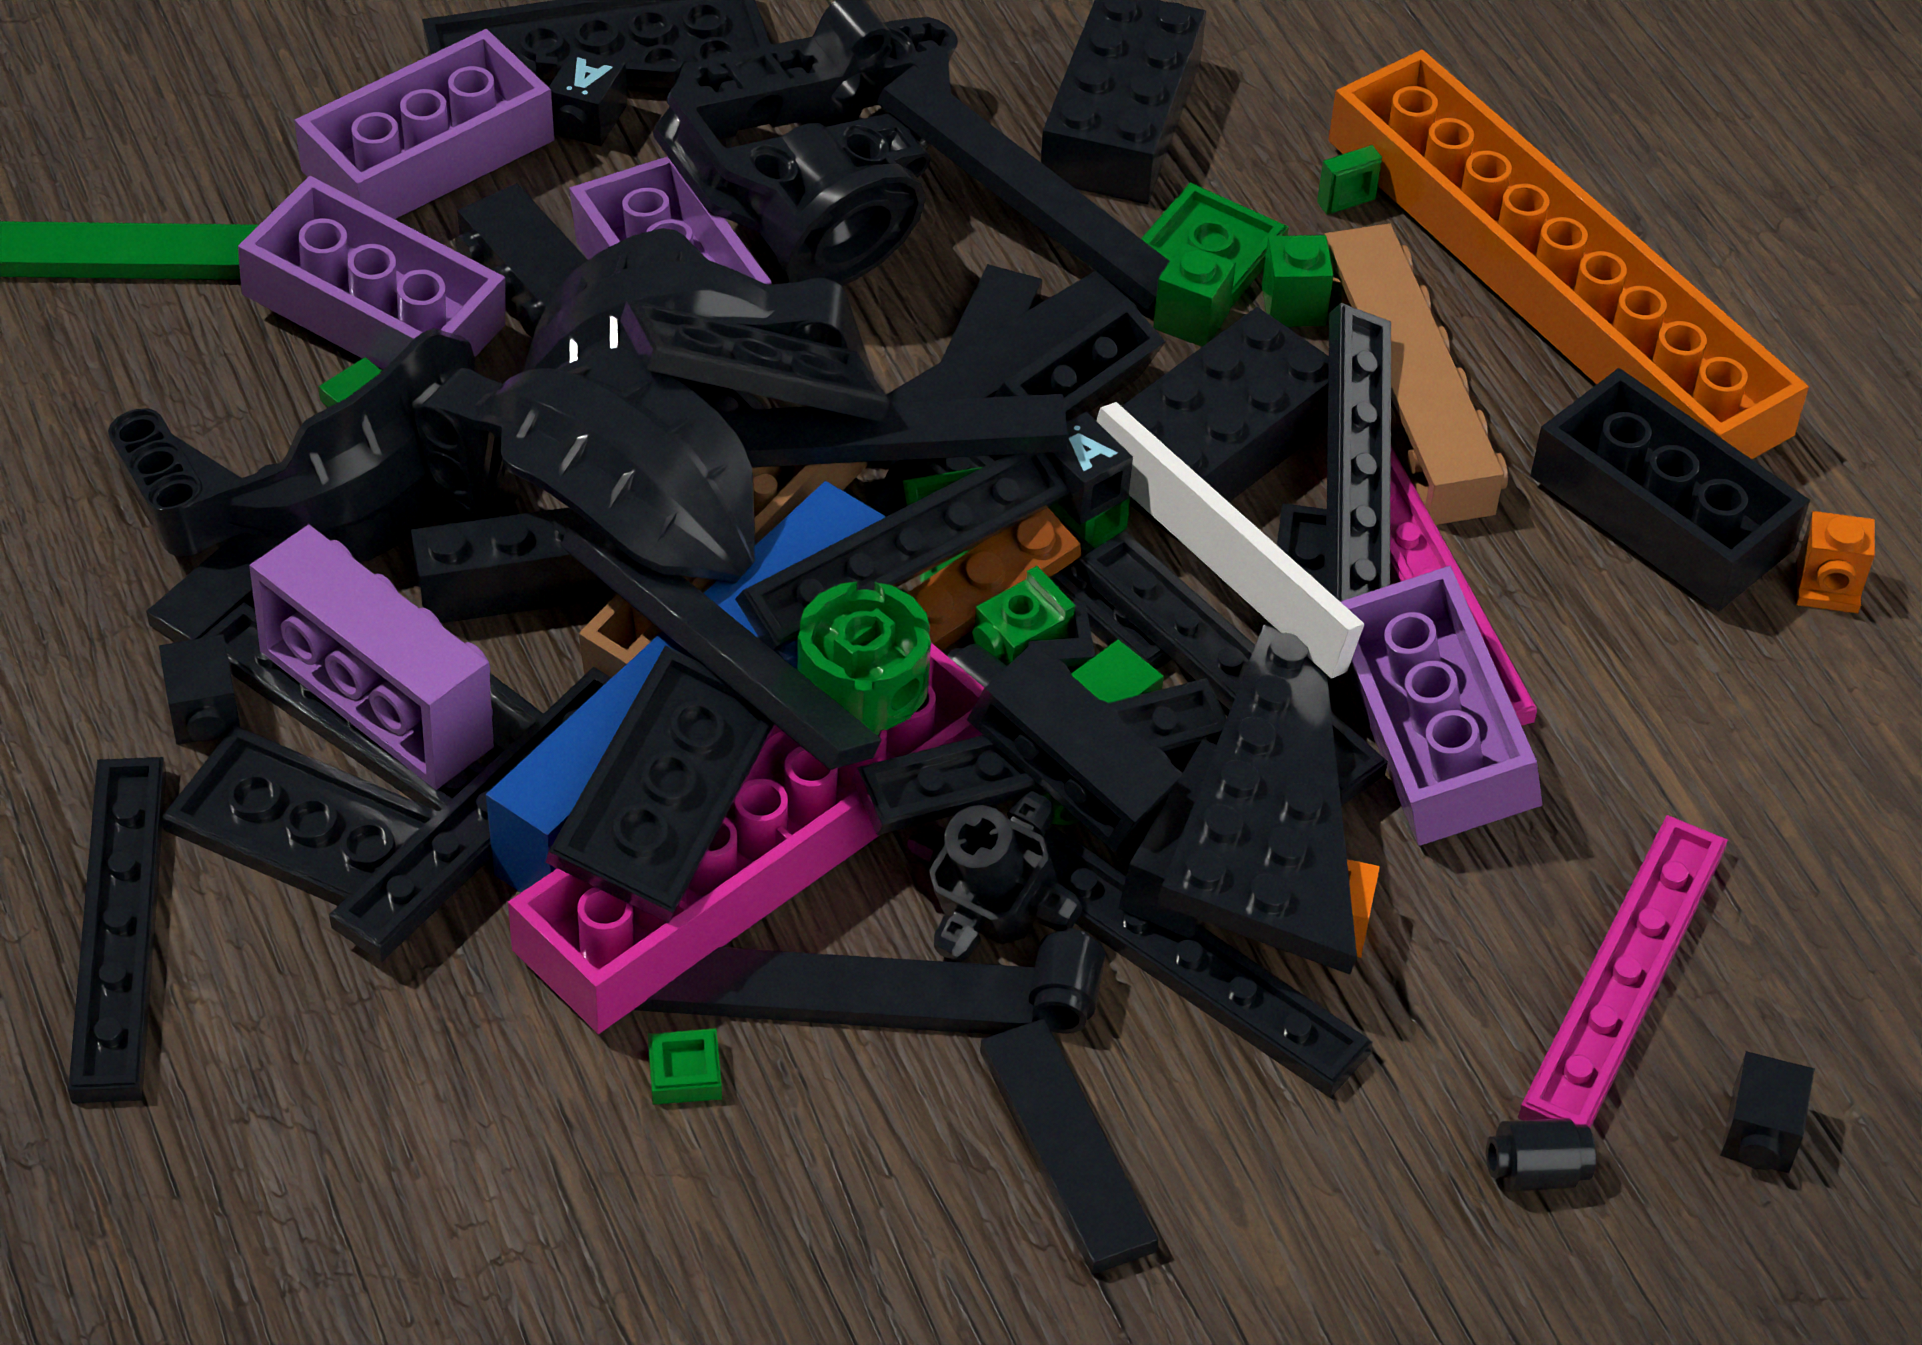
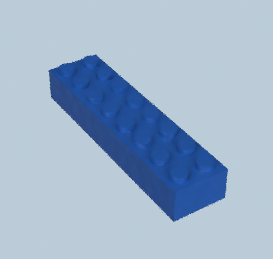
[486,481,885,893]

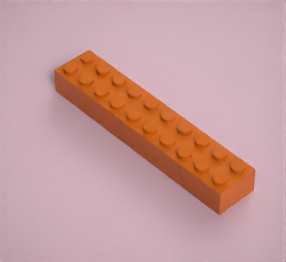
[1328,49,1809,459]

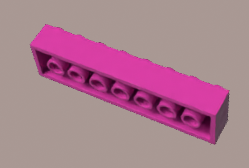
[508,643,984,1034]

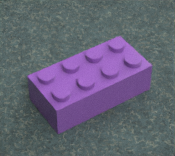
[294,29,554,219]
[569,156,772,285]
[238,176,505,369]
[249,524,494,790]
[1341,565,1543,846]

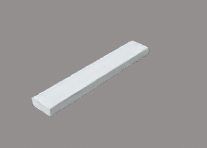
[1096,402,1364,679]

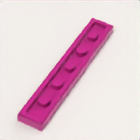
[1390,446,1537,726]
[1518,815,1728,1128]

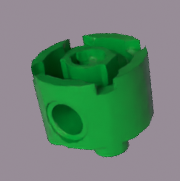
[798,582,931,736]

